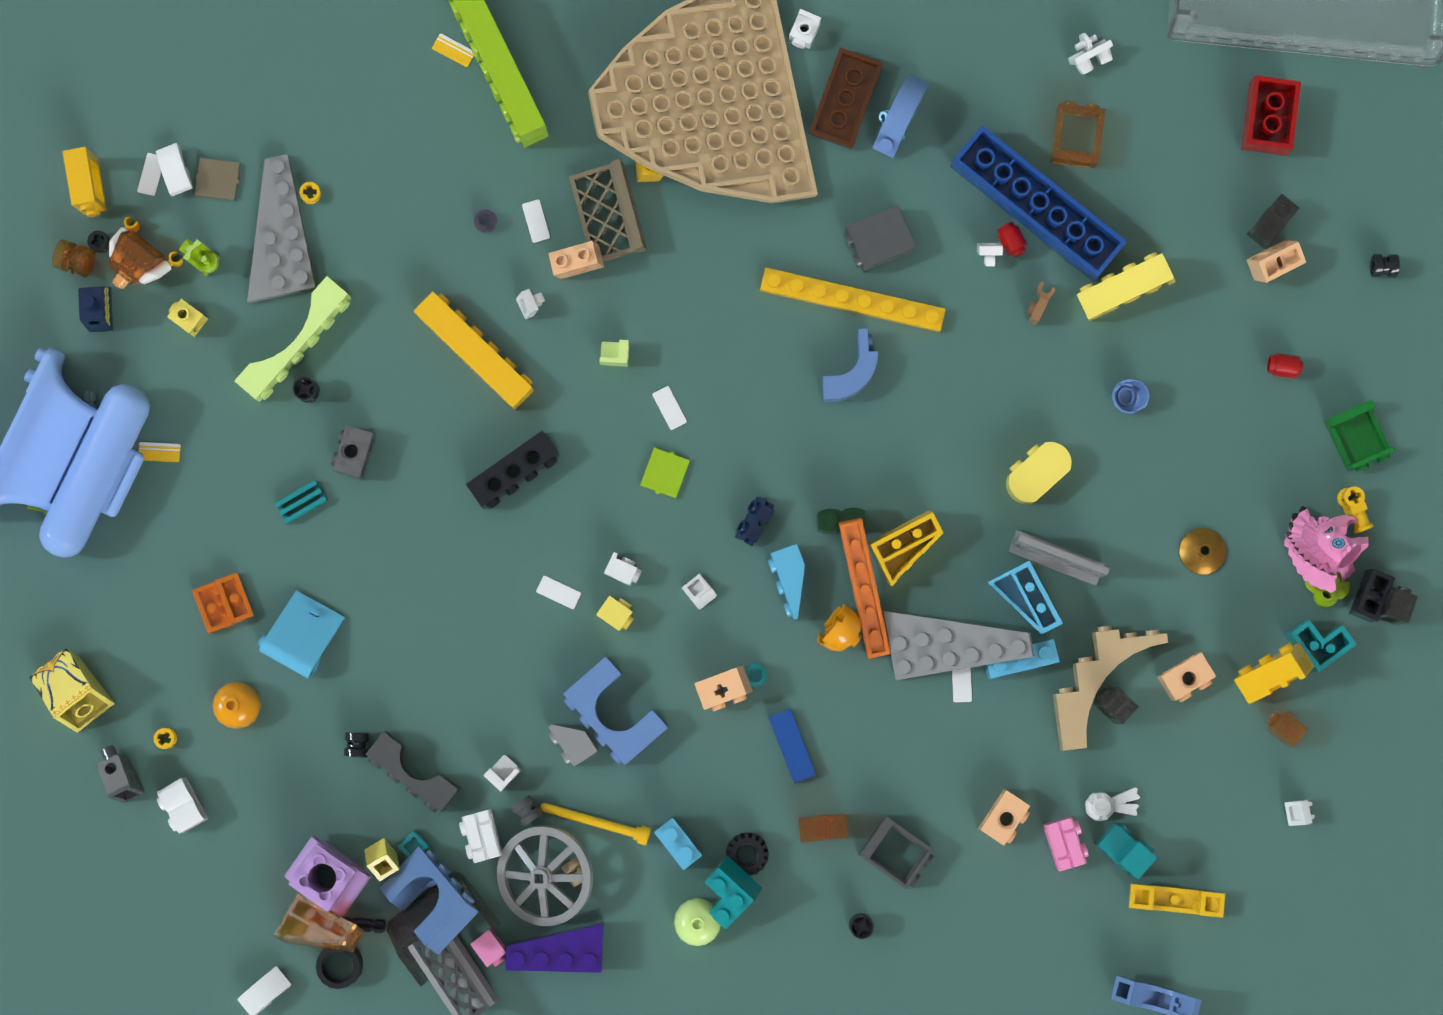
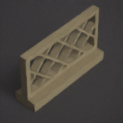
[569,159,647,262]

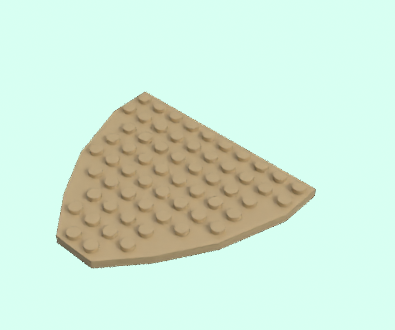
[588,0,818,203]

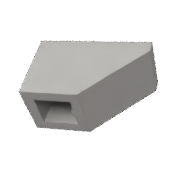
[548,724,599,767]

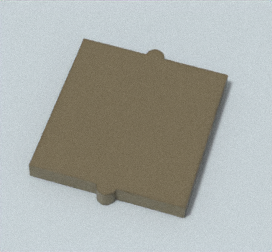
[194,158,241,201]

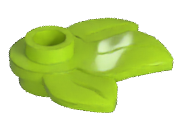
[1305,572,1350,608]

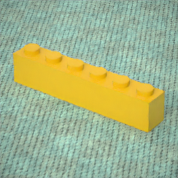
[413,291,534,410]

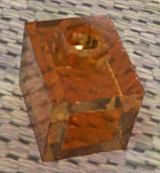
[1266,711,1308,747]

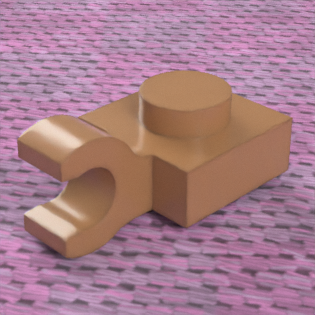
[1027,282,1055,325]

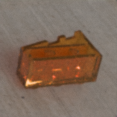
[273,893,365,952]

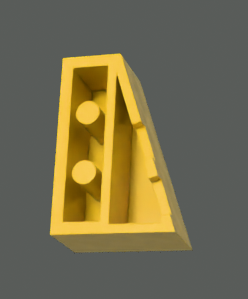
[867,510,943,586]
[1234,642,1315,704]

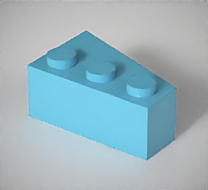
[988,560,1063,634]

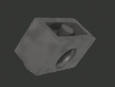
[331,425,376,480]

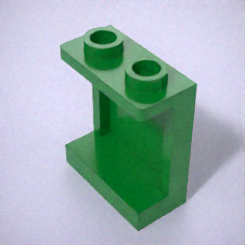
[1324,399,1395,473]

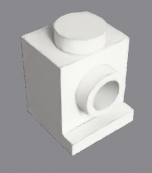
[789,9,821,49]
[604,552,642,586]

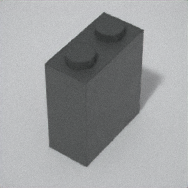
[844,205,916,273]

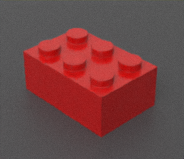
[1241,75,1301,156]

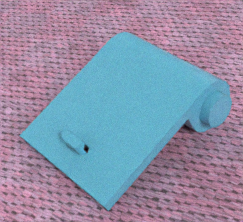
[258,590,345,679]

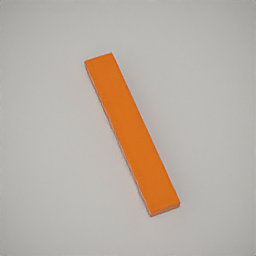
[838,517,891,659]

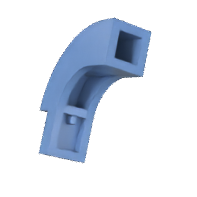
[873,74,929,158]
[822,329,878,403]
[1111,976,1202,1015]

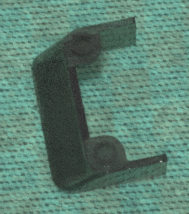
[386,872,501,987]

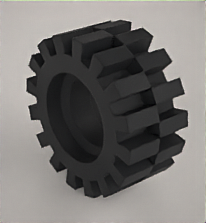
[726,832,769,876]

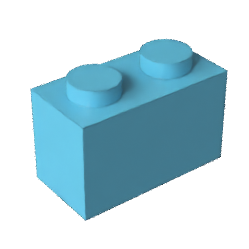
[654,817,702,870]

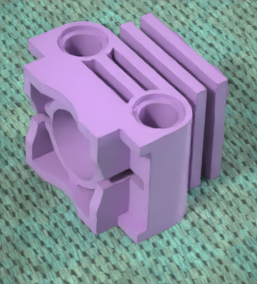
[284,835,373,916]

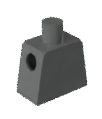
[97,745,145,803]

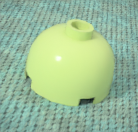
[674,898,721,946]

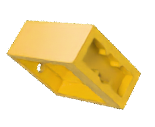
[62,147,107,217]

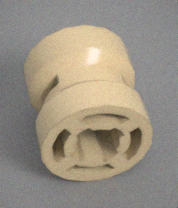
[561,857,582,888]

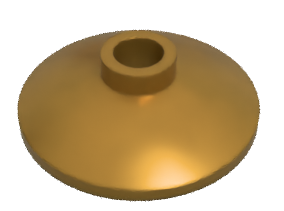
[1179,528,1226,575]

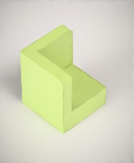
[599,340,629,367]

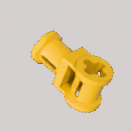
[1337,486,1374,534]

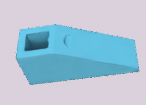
[767,544,805,620]

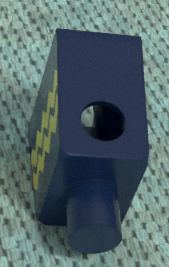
[78,286,113,332]

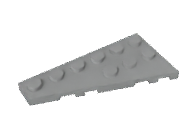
[247,154,317,303]
[883,611,1035,680]

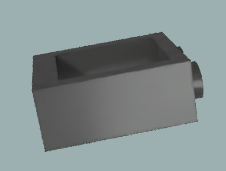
[858,816,934,889]

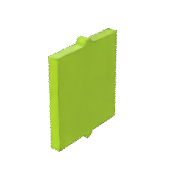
[640,447,690,499]

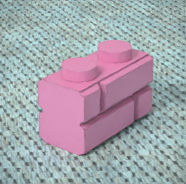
[1043,816,1089,871]

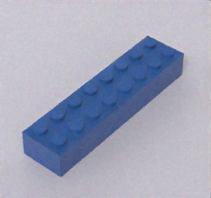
[950,125,1127,282]

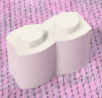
[157,778,208,834]

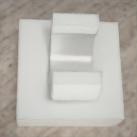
[977,243,1003,266]
[516,289,545,320]
[1284,800,1315,826]

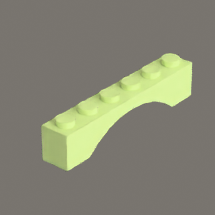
[235,276,351,402]

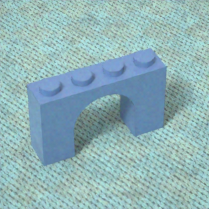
[563,657,668,765]
[379,847,479,954]

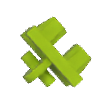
[179,239,220,276]

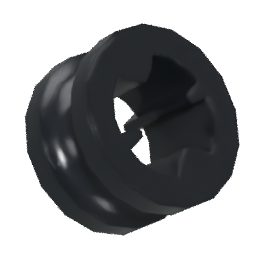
[87,230,110,253]

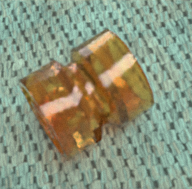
[52,239,96,278]

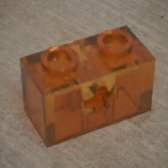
[798,813,848,843]

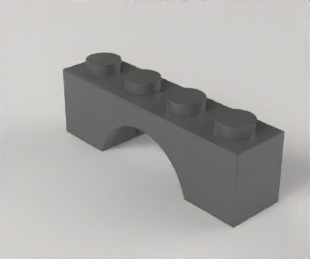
[366,731,461,812]

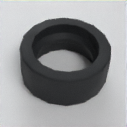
[316,942,363,989]

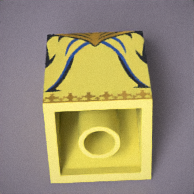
[29,648,115,733]

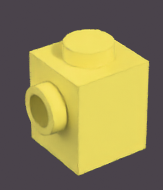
[167,299,208,337]
[596,596,634,631]
[364,838,400,881]

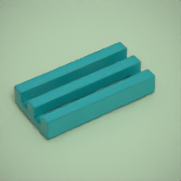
[275,480,328,524]

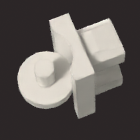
[1067,33,1113,74]

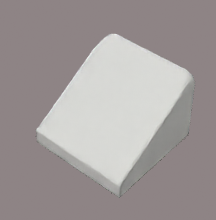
[682,573,717,610]

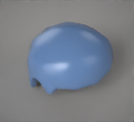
[1111,378,1150,414]

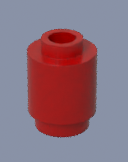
[997,221,1028,258]
[1267,353,1303,379]

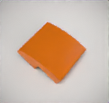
[192,573,254,634]

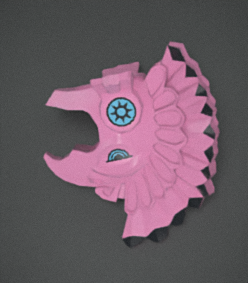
[1284,506,1368,593]

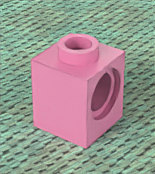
[470,927,506,967]

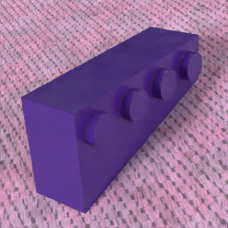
[506,922,604,973]

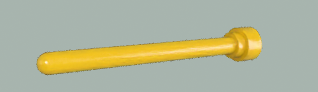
[540,803,651,846]

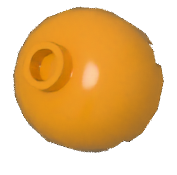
[817,604,861,652]
[212,682,262,729]

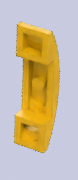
[1128,884,1225,918]

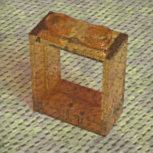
[1049,101,1105,169]

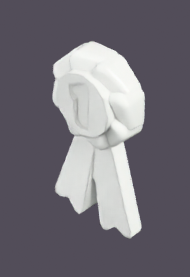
[1085,787,1140,821]

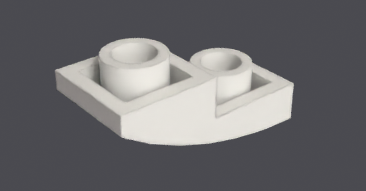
[156,143,193,196]
[237,966,291,1015]

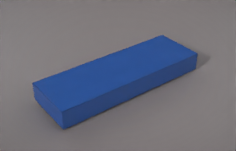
[769,709,816,783]

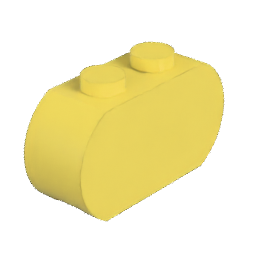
[1006,442,1072,505]

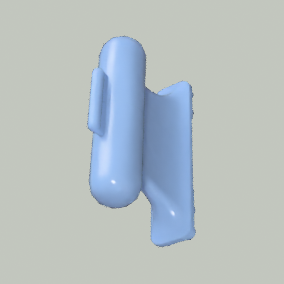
[0,347,150,558]

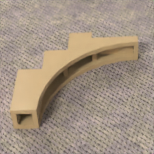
[1053,626,1168,751]

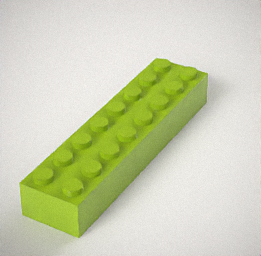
[447,0,549,148]

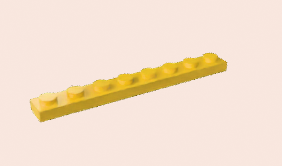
[760,267,946,332]

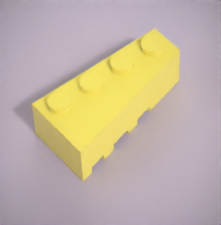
[1077,252,1176,321]

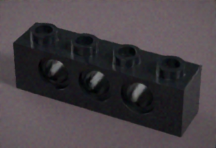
[466,431,560,509]

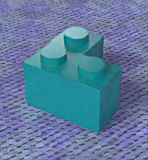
[1284,620,1357,673]
[1095,823,1157,879]
[704,856,762,930]

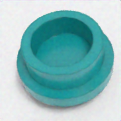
[745,663,767,687]

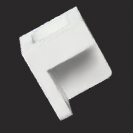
[483,755,522,791]

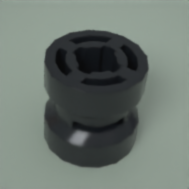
[1370,254,1400,278]
[293,377,320,403]
[344,732,369,758]
[849,913,874,939]

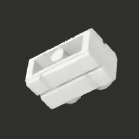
[459,809,502,863]

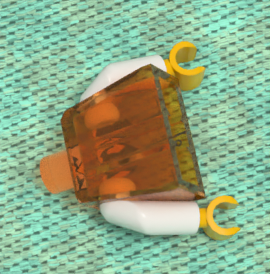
[108,217,184,289]

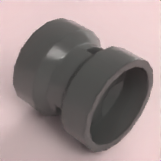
[510,795,543,827]

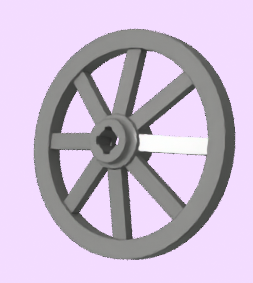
[497,825,593,926]

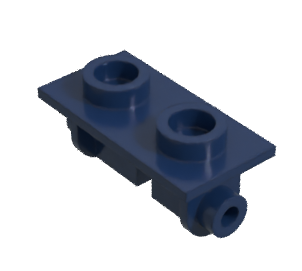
[735,497,774,546]

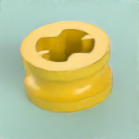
[299,182,321,204]
[154,728,177,749]

